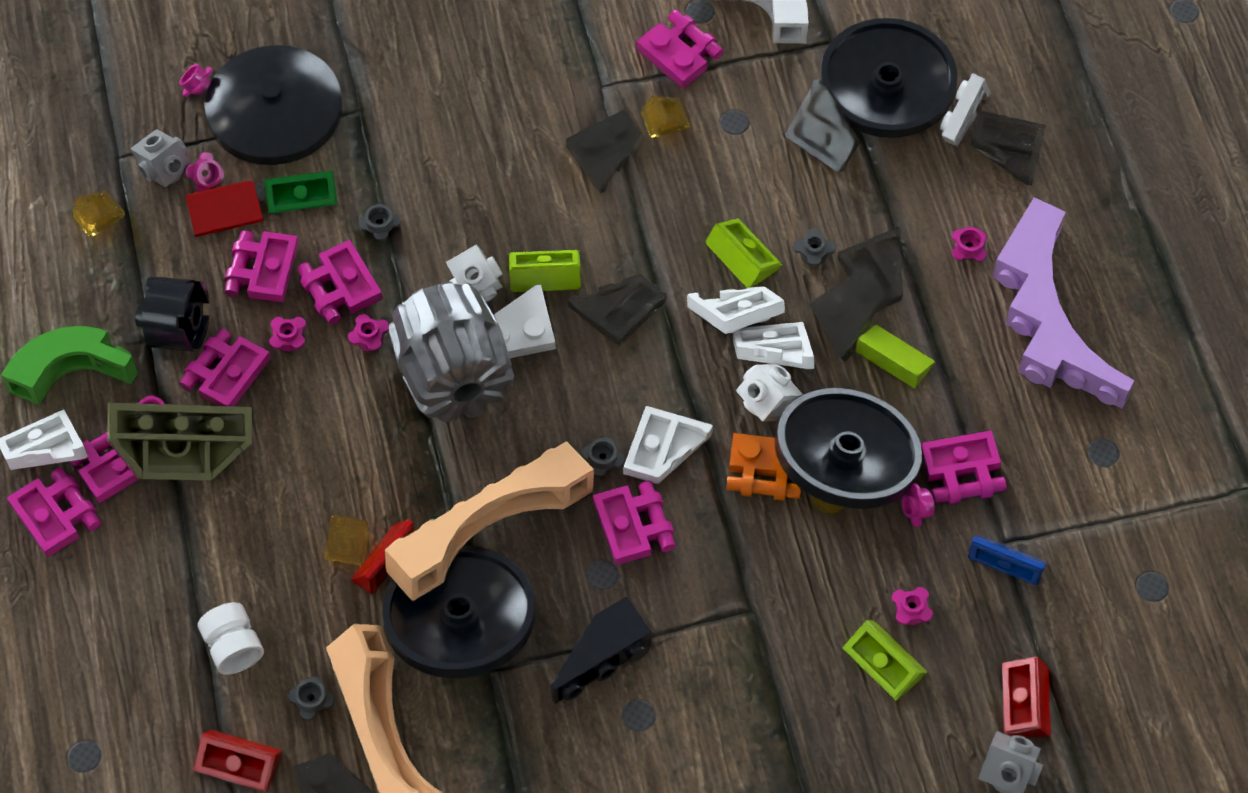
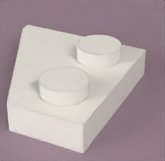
[940,73,991,147]
[494,284,556,358]
[687,287,785,334]
[732,322,814,369]
[623,406,713,484]
[0,409,88,470]

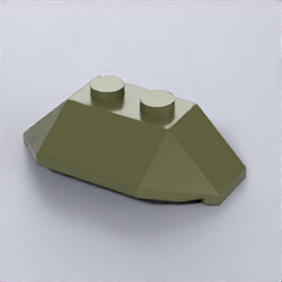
[107,403,252,481]

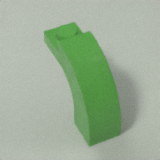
[1,326,138,405]

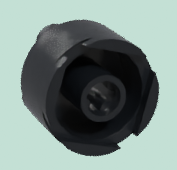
[135,276,210,352]

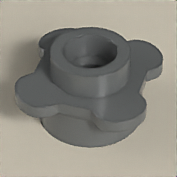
[359,204,401,241]
[793,228,836,266]
[581,437,624,477]
[288,676,334,720]

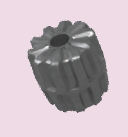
[389,281,514,422]

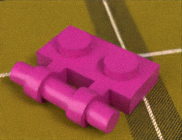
[636,10,724,89]
[224,231,299,303]
[297,240,383,325]
[179,328,271,406]
[69,428,138,504]
[920,430,1007,505]
[7,468,101,558]
[593,481,676,566]

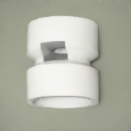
[198,602,264,675]

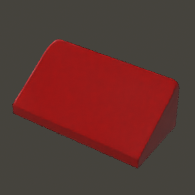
[185,180,263,237]
[351,519,415,594]
[1002,657,1051,738]
[193,730,282,792]

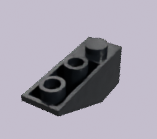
[551,596,652,704]

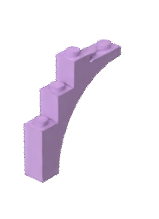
[992,197,1135,409]

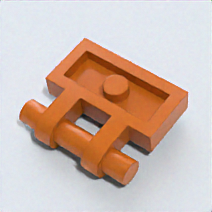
[726,433,801,501]

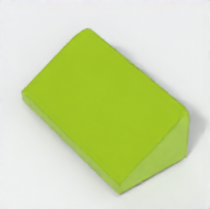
[706,218,782,288]
[509,250,581,292]
[856,325,935,389]
[842,620,927,700]

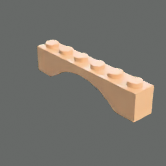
[385,441,594,601]
[326,624,443,793]

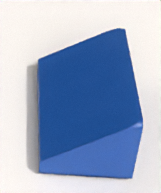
[968,535,1047,585]

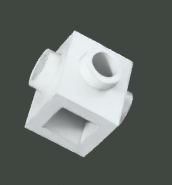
[446,244,503,302]
[736,364,803,422]

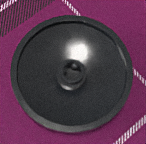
[820,18,957,138]
[205,45,342,165]
[774,388,922,509]
[382,546,536,678]

